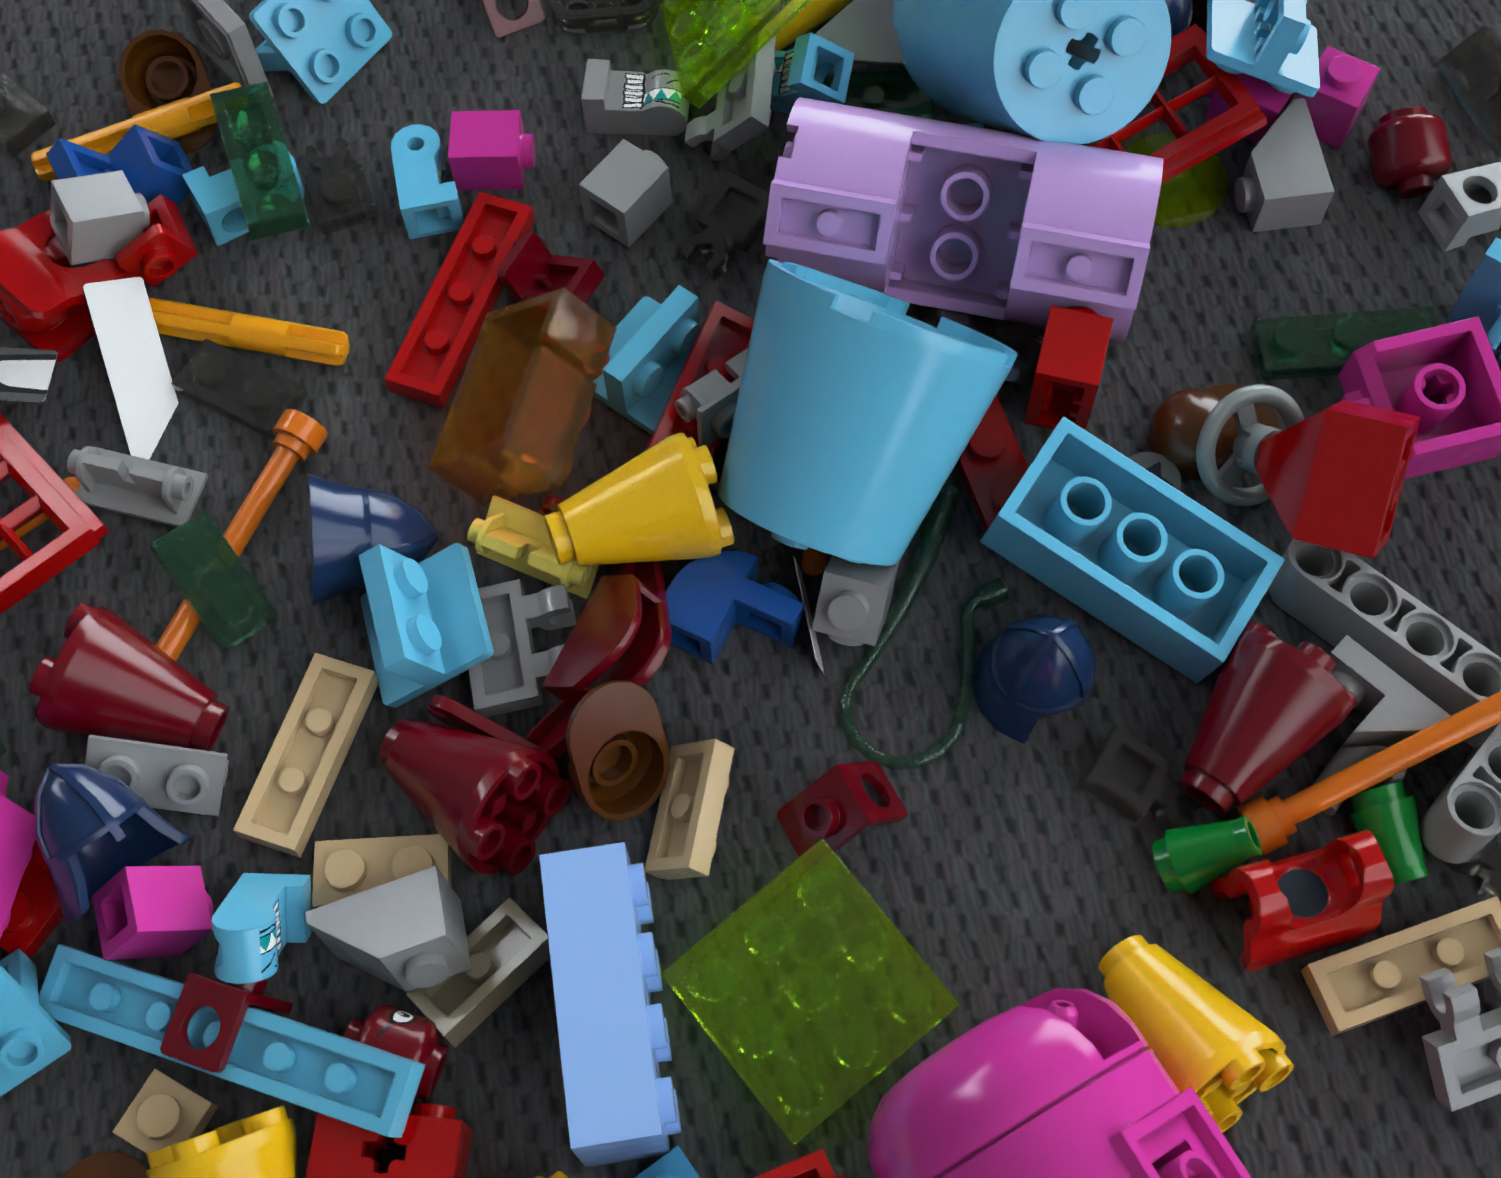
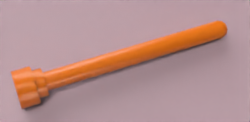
[156,409,328,661]
[1236,691,1501,856]

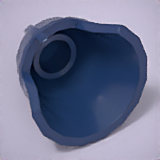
[307,473,438,606]
[972,614,1097,743]
[34,763,192,923]

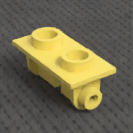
[467,495,599,599]

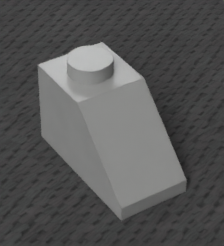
[815,0,911,79]
[1234,98,1335,232]
[306,866,472,992]

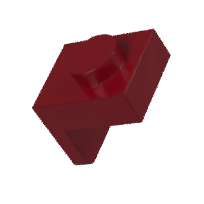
[497,232,605,320]

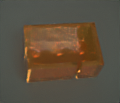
[428,287,617,504]

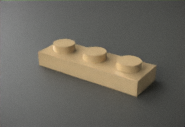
[233,653,378,858]
[1300,896,1501,1037]

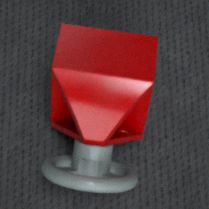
[1196,384,1421,559]

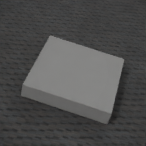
[178,0,274,106]

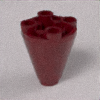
[29,603,230,751]
[1179,621,1357,815]
[379,719,570,875]

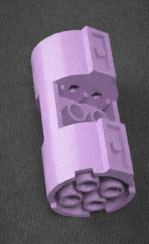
[763,97,1164,342]

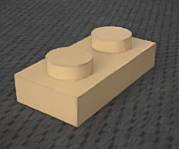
[645,739,735,880]
[312,834,452,909]

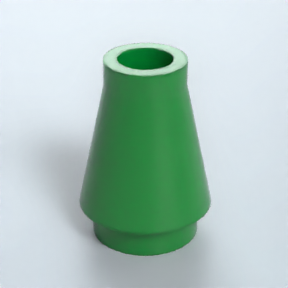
[1348,782,1429,885]
[1152,815,1263,894]

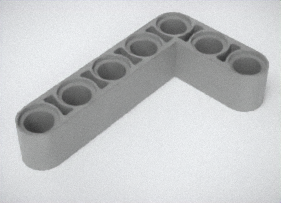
[1267,539,1501,864]

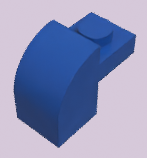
[46,124,193,206]
[666,551,804,665]

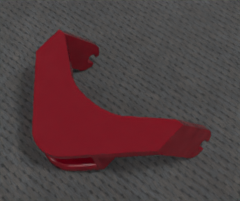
[426,494,672,760]

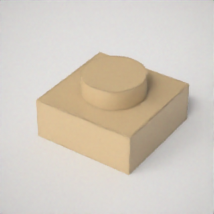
[112,1069,218,1154]

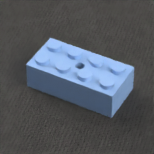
[539,842,681,1167]

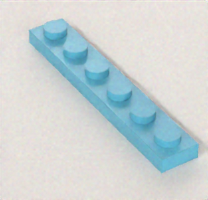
[39,944,426,1138]

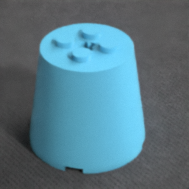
[893,0,1171,145]
[718,259,1018,566]

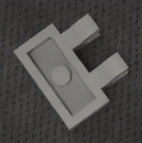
[685,23,776,161]
[468,579,577,717]
[1420,947,1501,1112]

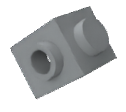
[579,139,672,248]
[50,170,150,265]
[812,555,899,646]

